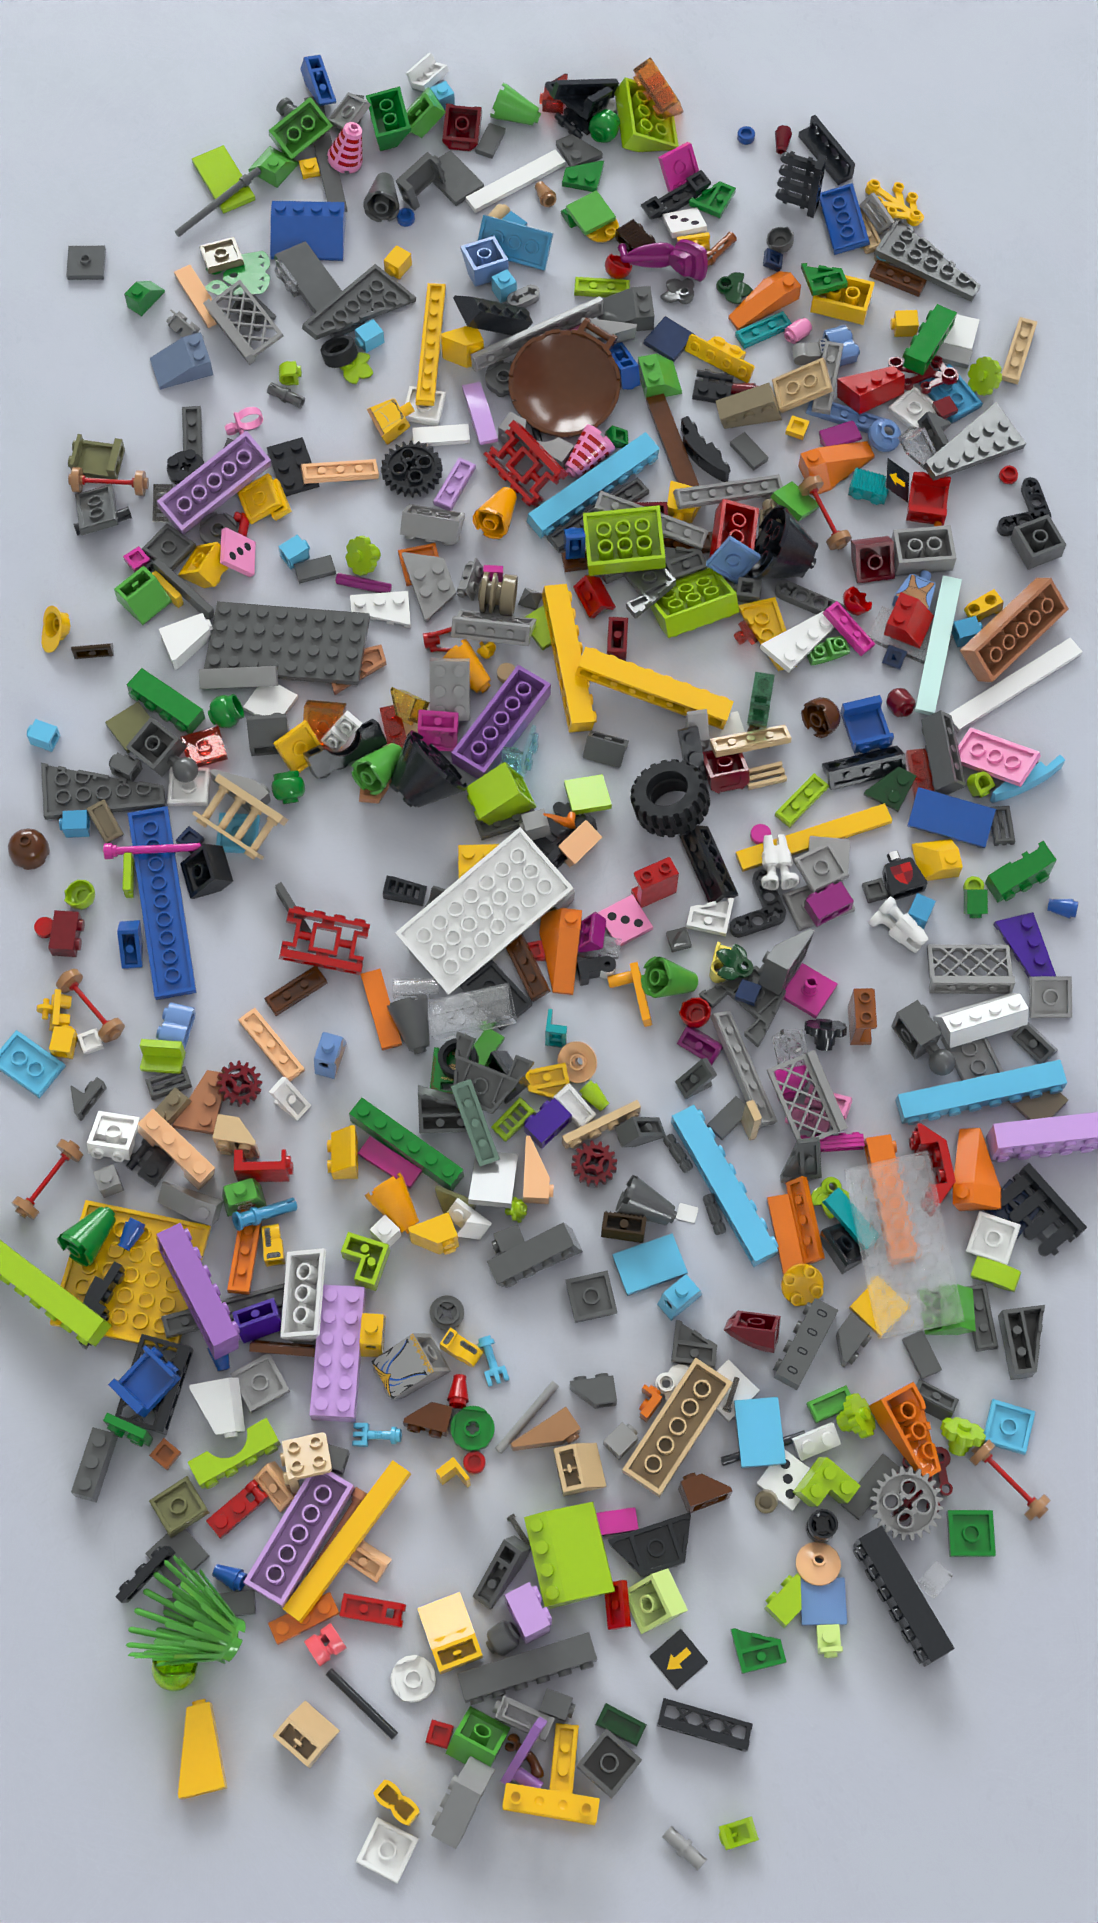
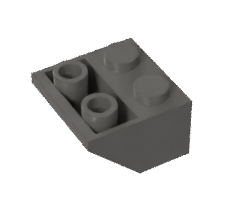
[246,713,290,756]

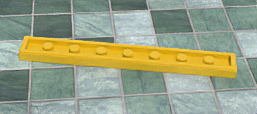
[416,283,446,406]
[735,803,892,872]
[282,1460,411,1623]

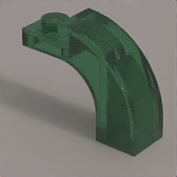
[747,672,775,728]

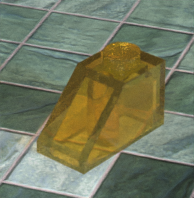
[390,687,430,726]

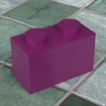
[804,882,854,927]

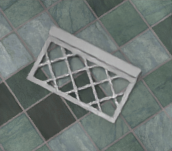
[203,280,284,365]
[451,610,537,646]
[927,944,1015,994]
[766,1050,848,1141]

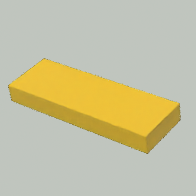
[549,1723,579,1794]

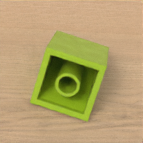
[466,762,537,825]

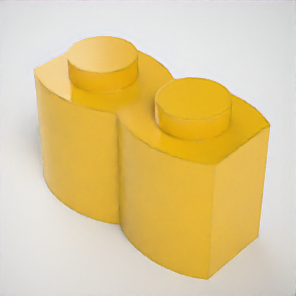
[373,1779,420,1826]

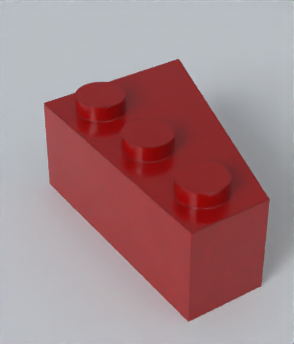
[837,366,905,414]

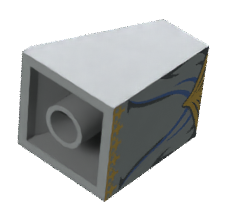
[371,1333,451,1400]

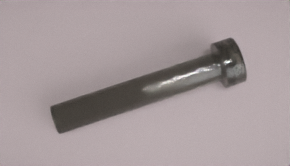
[722,1377,740,1413]
[507,1514,531,1547]

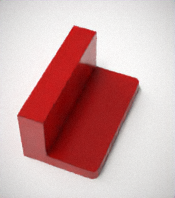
[573,575,616,618]

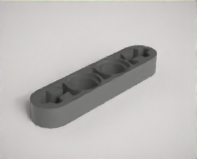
[775,580,846,615]

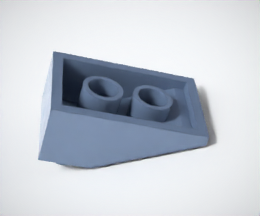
[150,332,214,390]

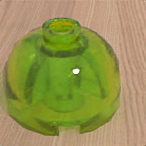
[151,1650,198,1691]

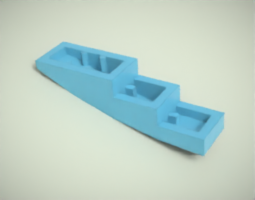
[989,755,1065,803]

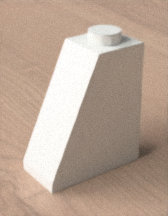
[159,613,213,670]
[189,1378,245,1438]

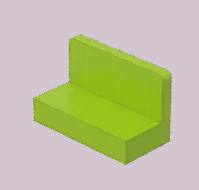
[139,1039,186,1074]

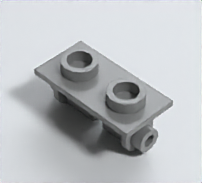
[166,310,204,337]
[457,558,484,601]

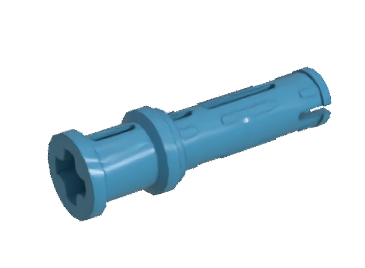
[232,1197,297,1231]

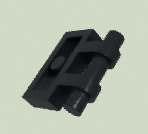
[554,107,593,139]
[692,369,734,403]
[126,1139,175,1187]

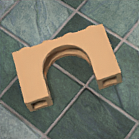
[137,1109,215,1190]

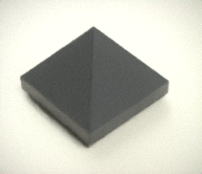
[518,588,542,610]

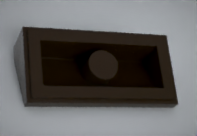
[71,643,114,659]

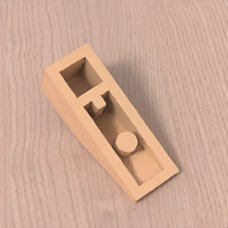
[523,1136,554,1204]

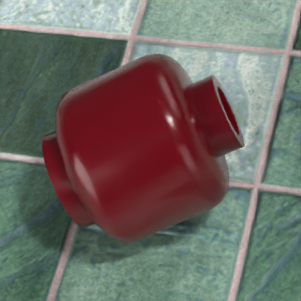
[886,688,916,717]

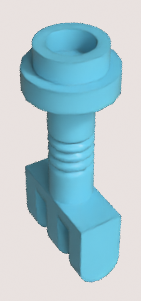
[477,1335,509,1387]
[352,1423,402,1447]

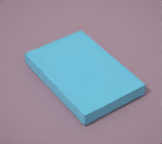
[0,1030,66,1099]
[612,1233,688,1296]
[734,1397,786,1468]

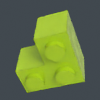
[341,1232,390,1291]
[793,1457,861,1507]

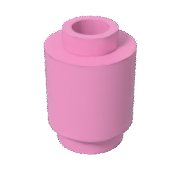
[784,318,812,344]

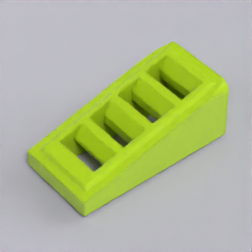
[491,1097,537,1142]

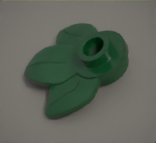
[716,272,753,304]
[716,944,754,980]

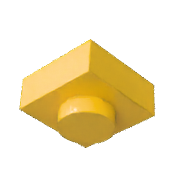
[299,157,320,179]
[785,415,810,440]

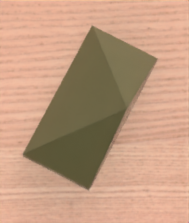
[435,1185,476,1214]

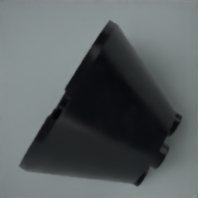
[747,505,818,580]
[389,730,468,807]

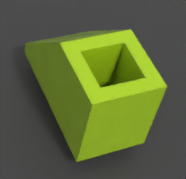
[764,1573,802,1628]

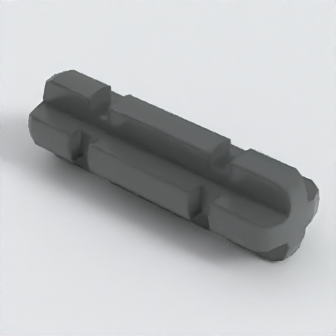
[663,1134,693,1173]
[703,1193,726,1235]

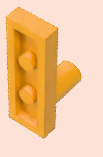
[607,962,653,1027]

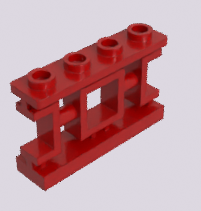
[484,420,568,507]
[279,906,370,975]

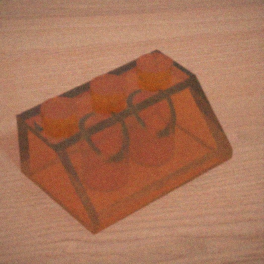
[633,57,684,119]

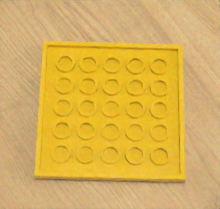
[50,1200,211,1352]

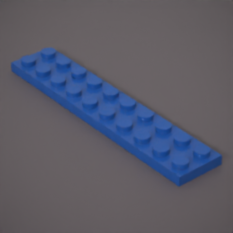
[128,806,197,1000]

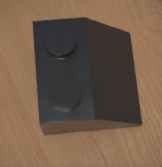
[180,844,233,899]

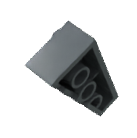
[487,1222,583,1288]

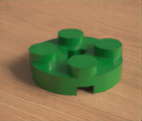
[450,1406,495,1451]

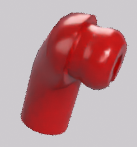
[233,512,249,537]

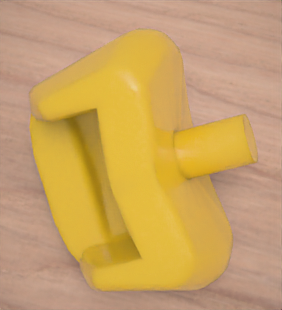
[476,641,496,659]

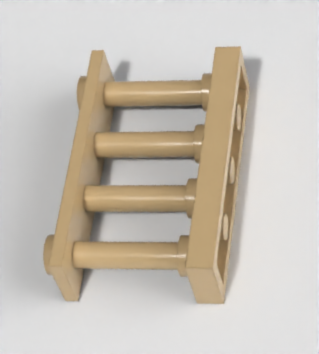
[192,774,288,860]

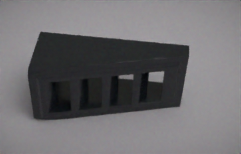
[383,875,427,906]

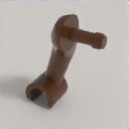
[505,1733,544,1778]

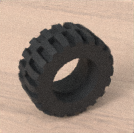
[630,759,711,838]

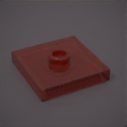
[180,726,228,768]

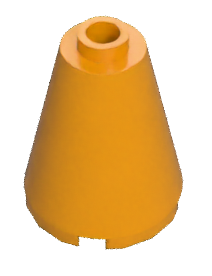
[473,487,517,539]
[443,639,491,693]
[364,1172,419,1234]

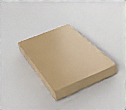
[772,358,833,413]

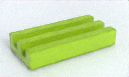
[122,853,135,898]

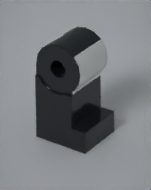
[576,956,616,986]

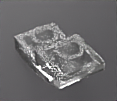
[578,936,622,959]

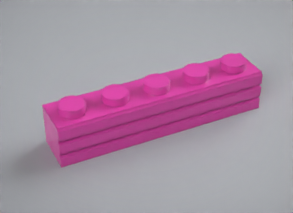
[800,1132,865,1152]

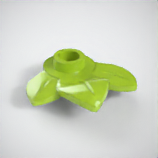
[339,352,373,384]
[811,1177,852,1219]

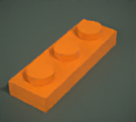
[268,1592,340,1645]

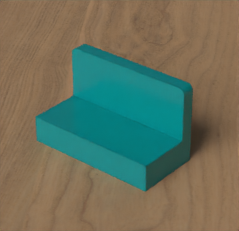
[545,1009,567,1048]

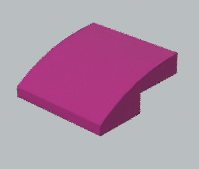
[417,710,459,751]

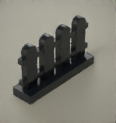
[775,151,827,218]
[532,802,597,869]
[1001,1163,1087,1256]

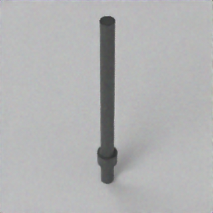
[175,167,261,237]

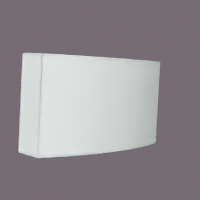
[320,711,362,752]

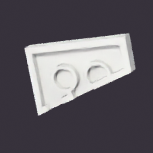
[350,591,411,628]

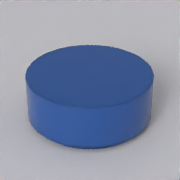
[737,126,755,145]
[397,208,415,227]

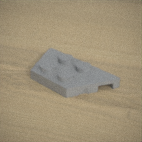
[402,552,456,622]

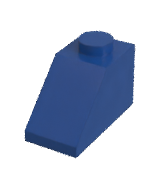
[564,527,585,559]
[117,920,143,969]

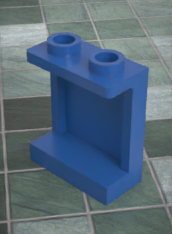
[840,695,894,754]
[108,1345,181,1418]

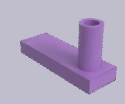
[500,1717,547,1788]

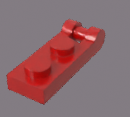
[206,1479,269,1539]
[339,1593,406,1628]

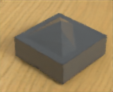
[666,927,692,952]

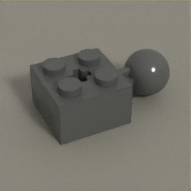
[126,717,198,783]
[891,1000,956,1076]

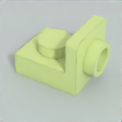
[816,1624,843,1658]

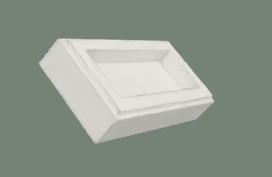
[552,1083,597,1128]

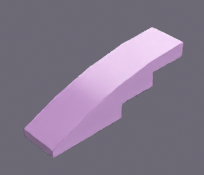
[462,382,498,445]

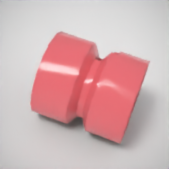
[304,1623,347,1667]

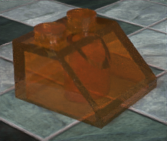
[303,700,347,748]

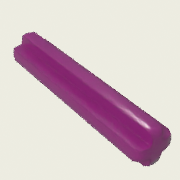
[335,573,392,593]

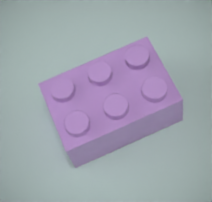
[505,1582,552,1645]

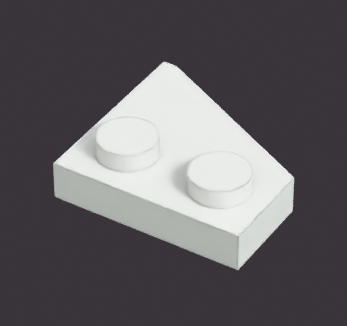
[686,898,734,937]

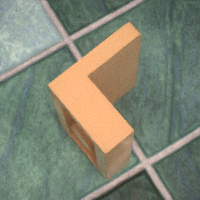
[558,820,602,867]

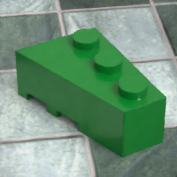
[985,840,1057,903]

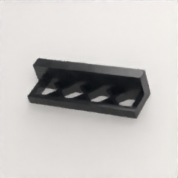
[545,78,619,100]
[798,115,855,185]
[822,745,907,790]
[679,825,738,903]
[657,1698,753,1752]

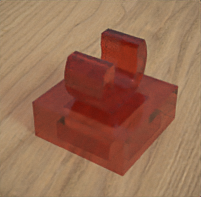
[733,620,758,645]

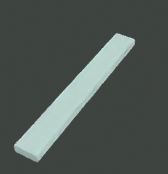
[915,575,962,715]

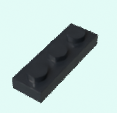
[115,1546,176,1603]

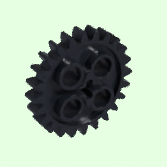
[381,440,443,498]

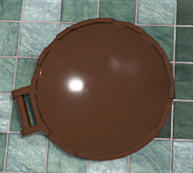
[508,317,621,437]

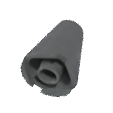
[363,172,400,222]
[387,995,430,1054]
[615,1175,677,1225]

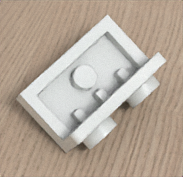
[406,53,449,91]

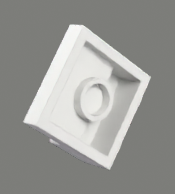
[87,1111,140,1162]

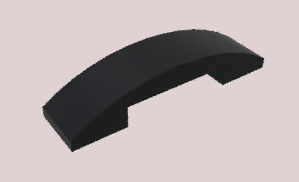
[641,170,711,219]

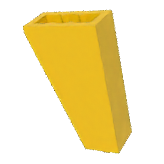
[178,1699,227,1800]

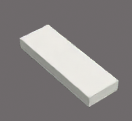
[412,424,470,447]

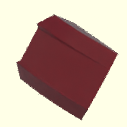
[442,104,482,151]
[703,750,750,794]
[724,1310,781,1353]

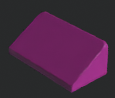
[819,421,862,447]
[578,912,606,953]
[676,1026,723,1065]

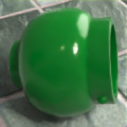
[589,109,620,143]
[208,694,244,728]
[271,771,305,804]

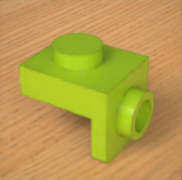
[719,1816,759,1850]

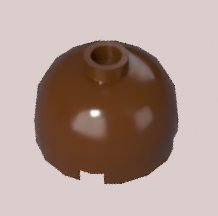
[801,697,841,738]
[8,828,50,870]

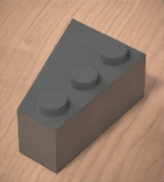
[418,1085,467,1133]
[998,1305,1045,1380]

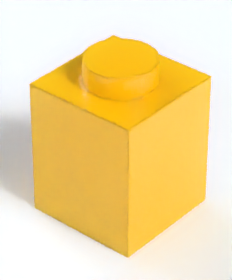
[384,245,412,280]
[890,310,919,337]
[49,1025,78,1059]

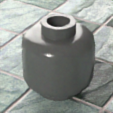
[486,1621,521,1656]

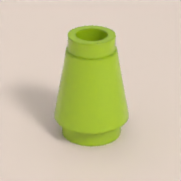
[579,1080,610,1112]

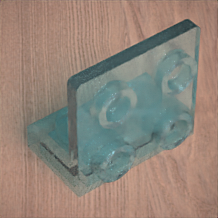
[502,725,539,777]

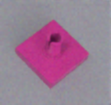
[658,142,699,192]
[784,963,838,1019]

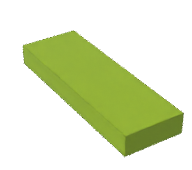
[574,277,630,298]
[774,773,829,828]

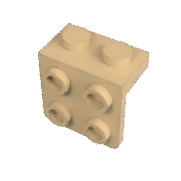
[280,1432,332,1493]

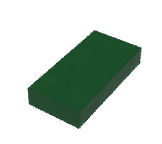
[595,1703,647,1747]

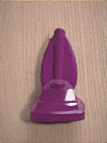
[618,239,708,282]

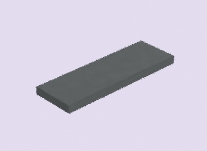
[274,241,365,338]

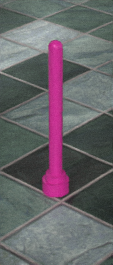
[103,843,202,860]

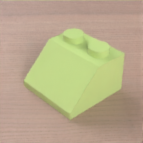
[628,1569,688,1634]

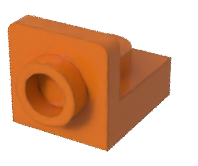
[639,1384,662,1423]

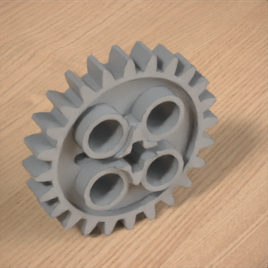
[870,1466,944,1541]

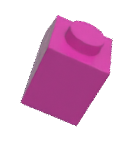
[774,1065,810,1101]

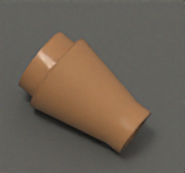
[535,181,557,207]

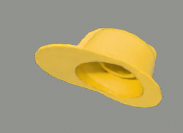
[41,605,71,653]

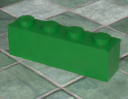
[902,304,957,375]
[126,668,205,735]

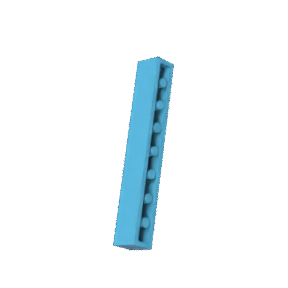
[526,432,660,539]
[895,1060,1067,1125]
[671,1105,779,1267]

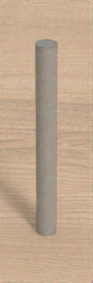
[495,1381,559,1454]

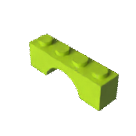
[187,1417,281,1489]

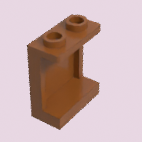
[848,988,877,1045]

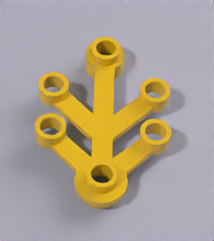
[865,179,924,226]

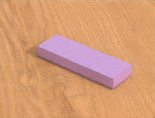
[433,458,476,511]

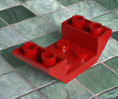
[909,1123,956,1217]

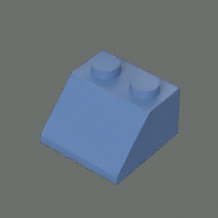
[460,236,509,287]

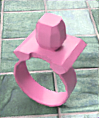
[224,407,263,435]

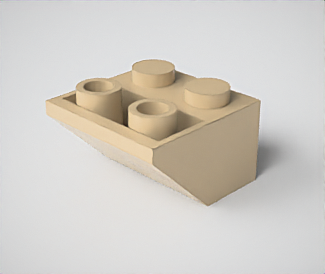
[213,1114,260,1159]
[553,1443,607,1497]
[273,1700,340,1768]

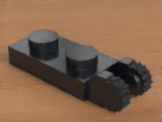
[677,726,707,781]

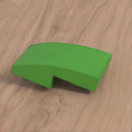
[807,636,850,666]

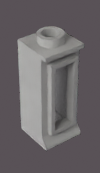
[492,1695,555,1742]

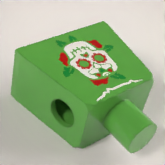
[222,1178,267,1217]

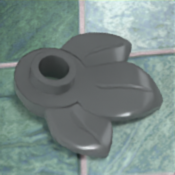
[660,278,694,304]

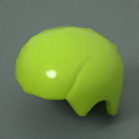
[64,880,95,910]

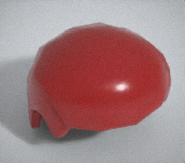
[604,254,632,279]
[843,586,872,616]
[679,997,711,1028]

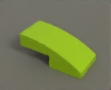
[971,1256,1021,1292]

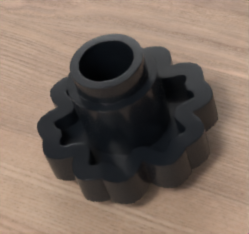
[804,1019,847,1051]

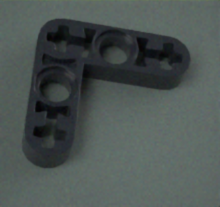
[997,477,1052,536]
[729,869,786,938]

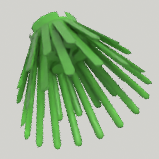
[126,1555,246,1666]

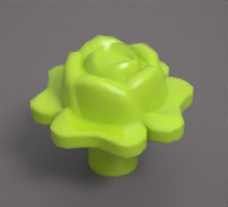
[505,1197,528,1223]

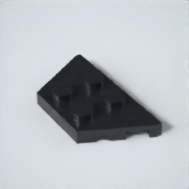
[608,1512,691,1577]

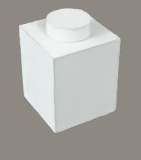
[370,1215,401,1247]

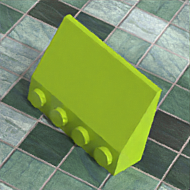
[615,77,679,152]
[583,505,666,576]
[650,568,739,638]
[524,1502,615,1609]

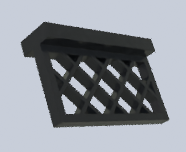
[115,1334,194,1435]

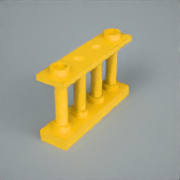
[502,1783,600,1826]

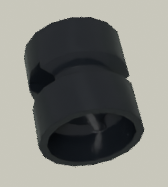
[806,1509,838,1543]

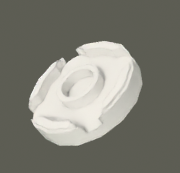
[390,1655,436,1703]

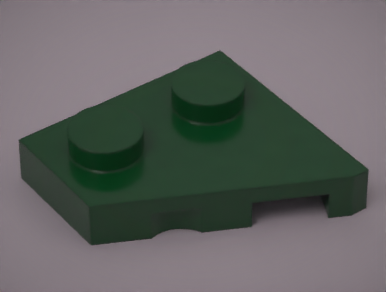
[864,767,917,812]

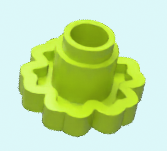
[968,356,1002,396]
[345,536,381,576]
[836,1393,876,1439]
[940,1417,986,1456]

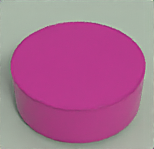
[750,824,771,845]

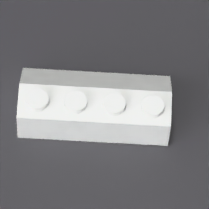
[934,993,1029,1048]
[280,1248,326,1343]

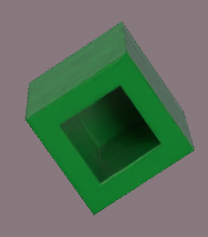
[964,889,988,918]

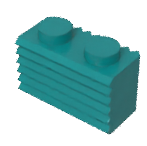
[848,467,889,505]

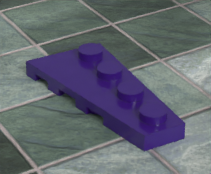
[993,912,1056,978]

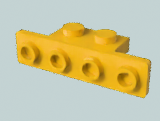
[685,334,755,383]

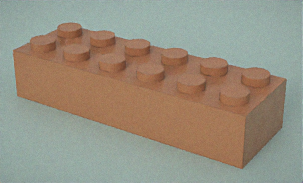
[960,578,1069,682]

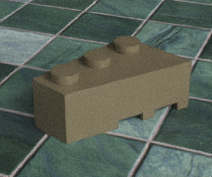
[716,383,782,429]

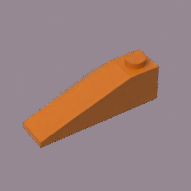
[728,271,801,330]
[798,441,875,494]
[539,908,582,995]
[953,1128,1001,1211]
[869,1381,941,1477]

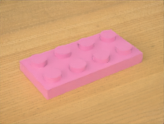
[958,727,1041,787]

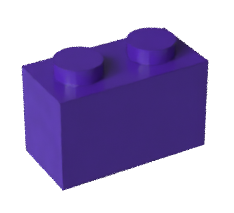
[524,1098,572,1149]
[232,1298,282,1344]

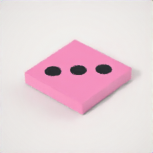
[220,527,256,577]
[598,894,653,948]

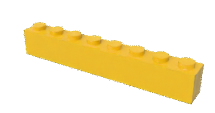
[541,584,597,733]
[575,646,734,730]

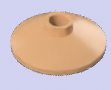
[557,1041,597,1083]
[796,1542,841,1586]

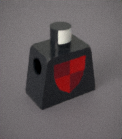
[882,851,928,900]

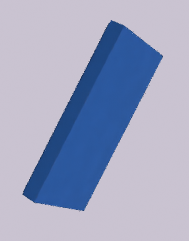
[820,183,870,255]
[907,787,996,848]

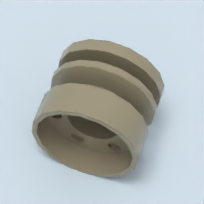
[478,572,518,616]

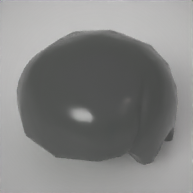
[766,227,794,253]

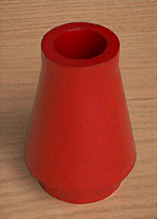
[447,1374,469,1409]

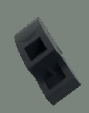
[680,416,731,482]
[79,1261,125,1350]

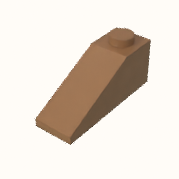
[511,1407,581,1451]

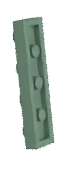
[450,1079,500,1166]

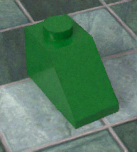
[124,281,165,316]

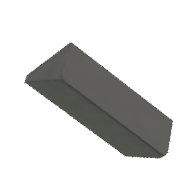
[1011,1022,1058,1064]
[916,1379,959,1421]

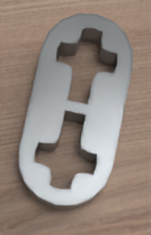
[507,285,540,308]

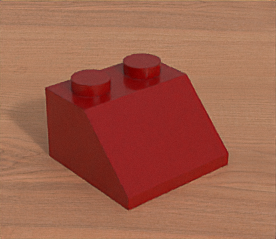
[884,592,934,649]

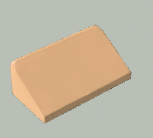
[253,1461,297,1512]
[346,1540,392,1583]

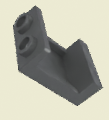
[396,152,446,211]

